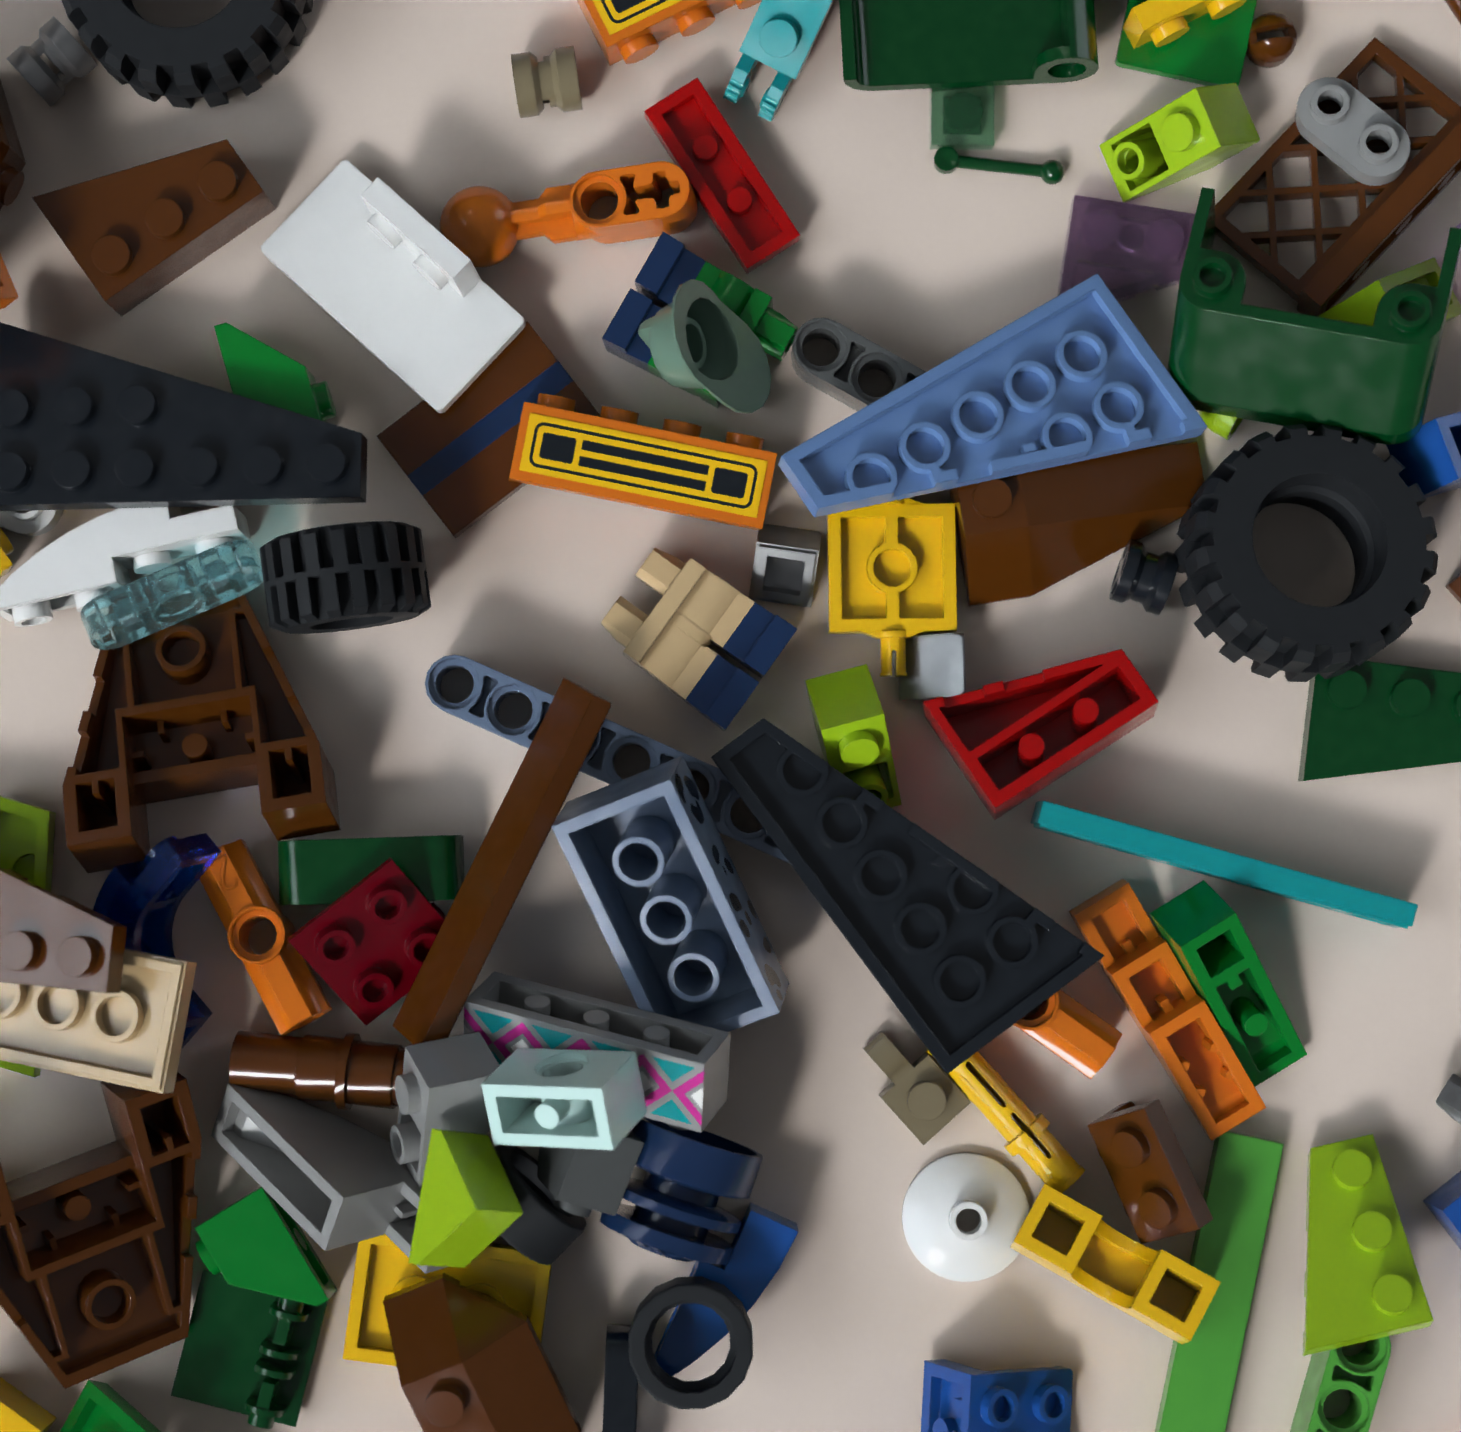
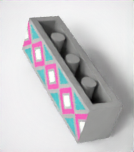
[464,972,731,1133]

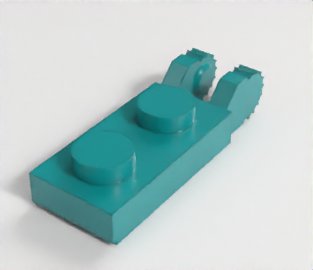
[723,0,834,122]

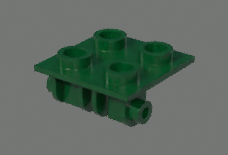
[171,1269,328,1429]

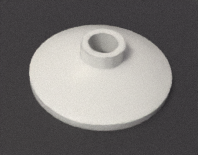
[902,1152,1029,1282]

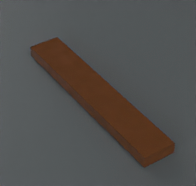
[392,678,612,1045]

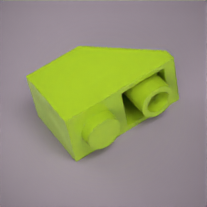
[1099,83,1260,202]
[805,664,902,807]

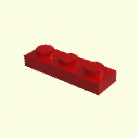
[644,77,800,274]

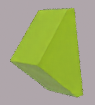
[408,1128,524,1268]

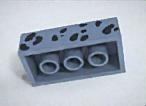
[551,756,789,1032]

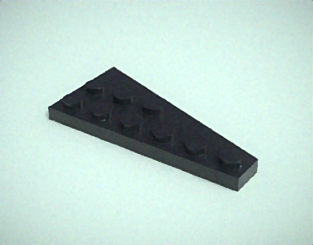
[0,322,367,511]
[711,718,1105,1074]

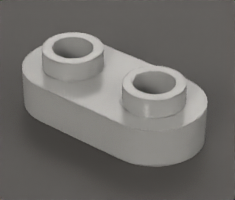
[1295,77,1410,186]

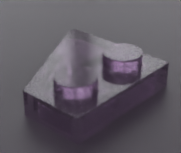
[1057,195,1195,303]

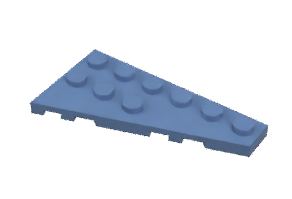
[778,273,1207,518]

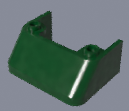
[1167,187,1461,445]

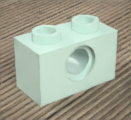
[481,1048,647,1150]

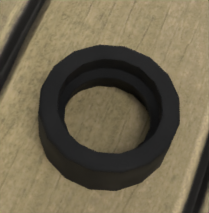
[494,1145,586,1265]
[628,1276,753,1409]

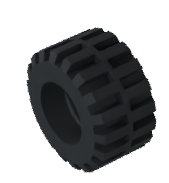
[259,521,431,634]

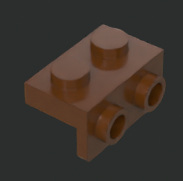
[1087,1099,1213,1244]

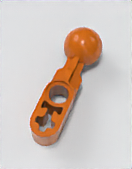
[440,161,698,268]

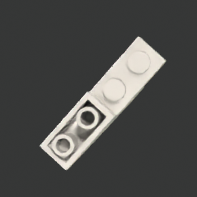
[0,506,251,627]

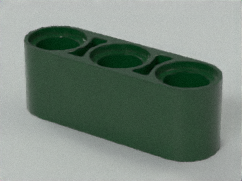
[278,835,464,905]

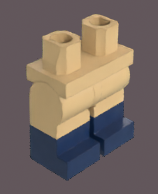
[601,548,797,731]

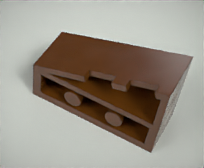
[32,139,276,317]

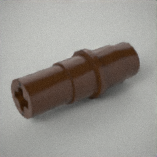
[229,1030,405,1110]

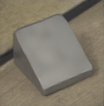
[749,524,821,608]
[898,633,966,701]

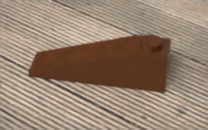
[949,442,1204,607]

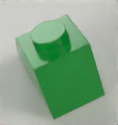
[214,323,336,422]
[195,1187,338,1307]

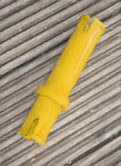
[926,1049,1085,1193]

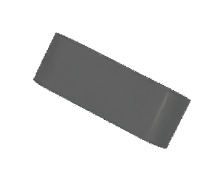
[791,318,925,411]

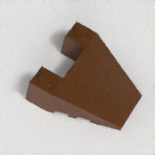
[62,581,341,873]
[0,1072,202,1389]

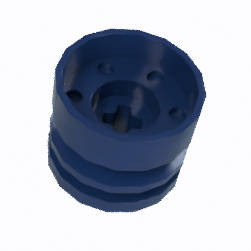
[600,1117,763,1265]

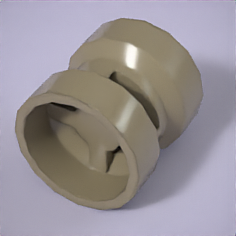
[511,46,583,118]

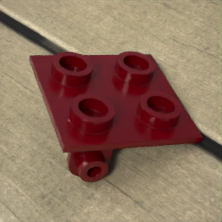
[287,857,446,1026]

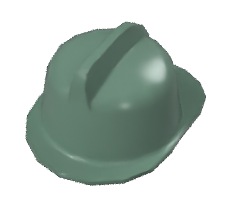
[638,279,771,414]

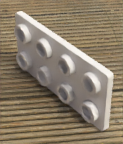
[261,160,526,413]

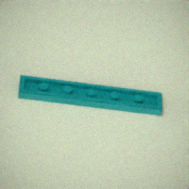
[1031,801,1418,929]

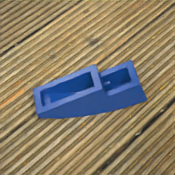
[654,1202,799,1376]

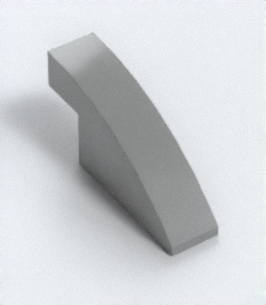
[211,1083,446,1274]

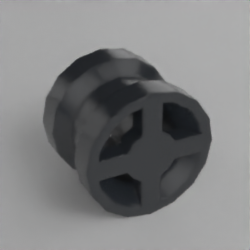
[1109,539,1179,615]

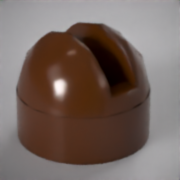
[1246,12,1297,68]

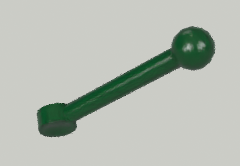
[934,146,1065,185]

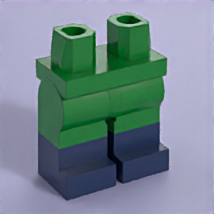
[602,232,798,408]

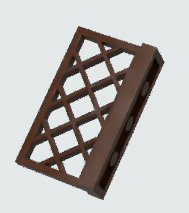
[1215,37,1461,317]

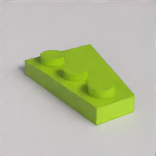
[1303,1134,1434,1356]

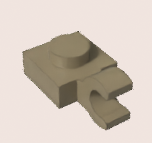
[863,1032,971,1145]

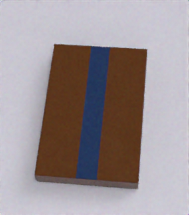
[377,321,600,538]

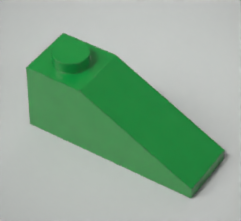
[1149,880,1307,1087]

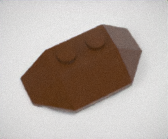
[383,1273,582,1432]

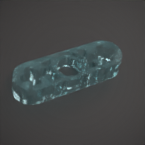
[80,540,263,650]

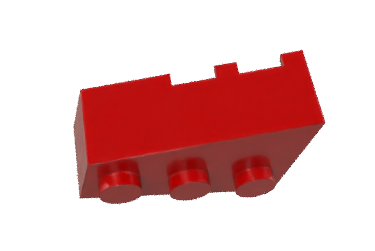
[923,649,1159,820]

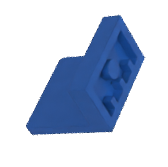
[921,1359,1073,1432]

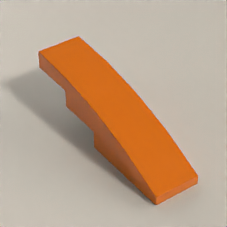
[1069,878,1266,1141]

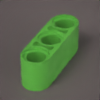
[1290,1336,1391,1432]

